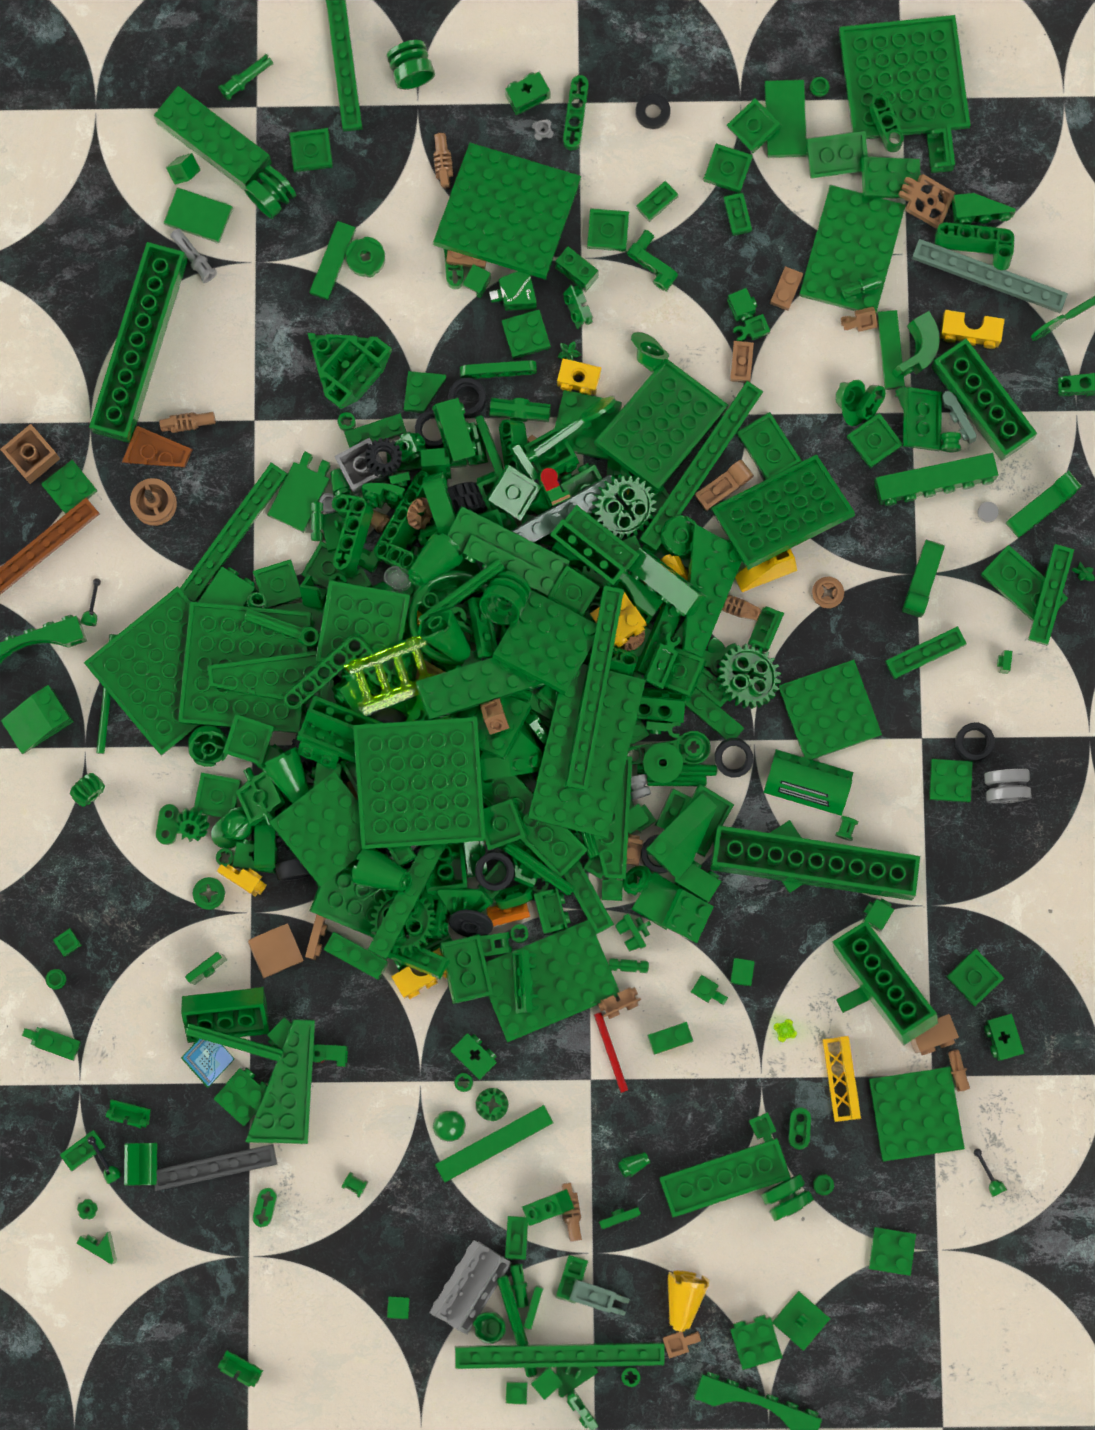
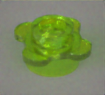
[773,1019,797,1042]

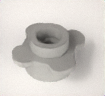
[532,119,553,140]

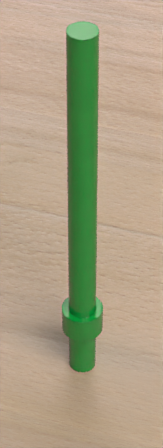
[96,634,117,754]

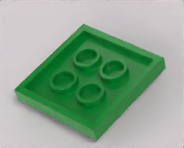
[555,390,622,460]
[458,696,532,760]

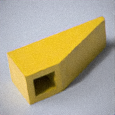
[735,549,797,593]

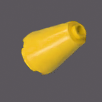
[668,1270,710,1332]

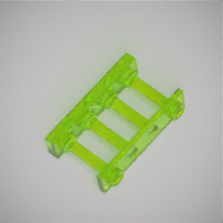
[345,636,435,716]

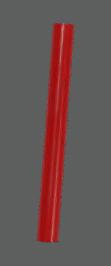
[594,1012,628,1093]

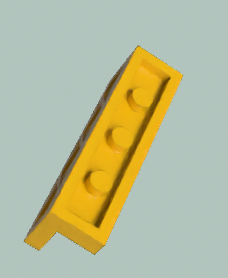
[822,1036,861,1122]

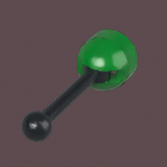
[80,578,101,627]
[88,1136,122,1184]
[974,1148,1007,1197]

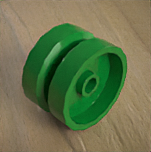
[760,1174,814,1221]

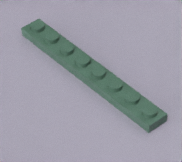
[912,239,1068,313]
[475,475,617,571]

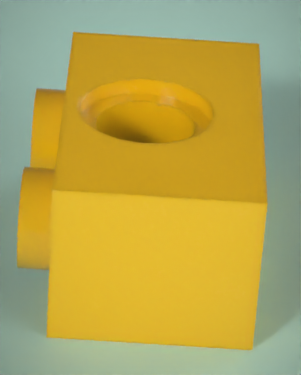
[557,358,601,395]

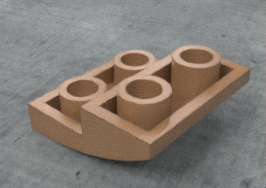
[248,923,304,979]

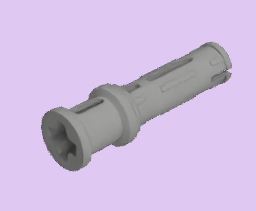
[170,229,217,283]

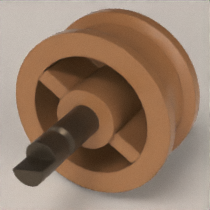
[130,478,177,526]

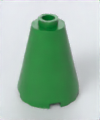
[408,532,463,586]
[418,607,471,662]
[260,746,309,804]
[352,848,412,891]

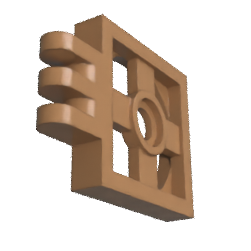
[899,174,955,229]

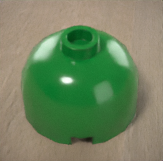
[188,725,228,767]

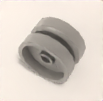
[984,769,1032,804]

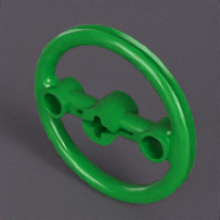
[408,570,502,665]

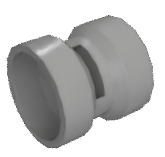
[630,774,651,800]

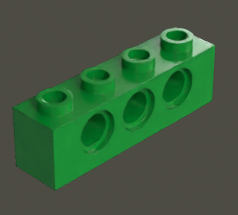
[636,688,686,723]

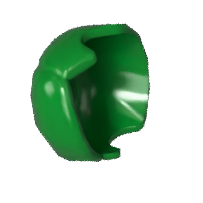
[433,1111,466,1142]
[473,1311,506,1344]

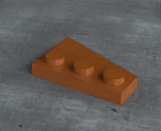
[122,426,193,468]

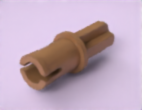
[948,1050,970,1092]

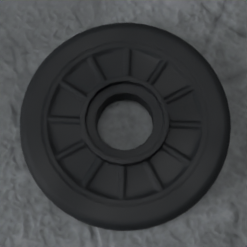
[449,910,493,937]

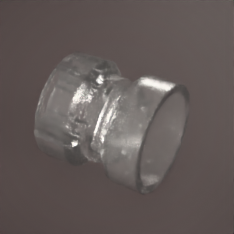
[384,566,411,592]

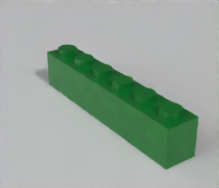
[874,453,999,506]

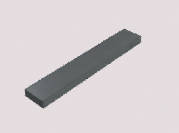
[154,1144,278,1191]

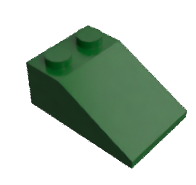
[1,685,74,755]

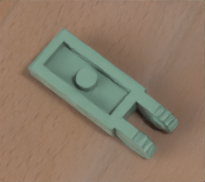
[942,391,977,444]
[570,1279,630,1316]

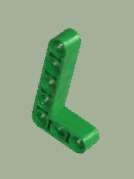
[374,471,429,573]
[284,635,391,709]

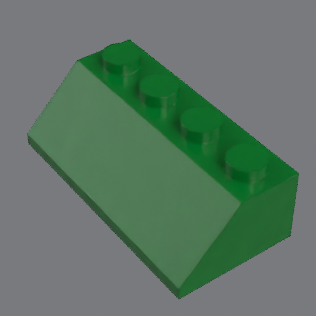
[181,987,269,1043]

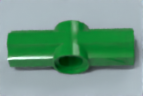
[490,398,551,422]

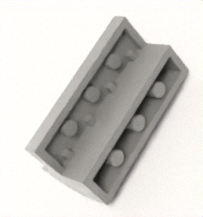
[429,1240,511,1334]

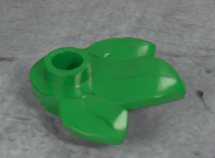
[702,637,737,676]

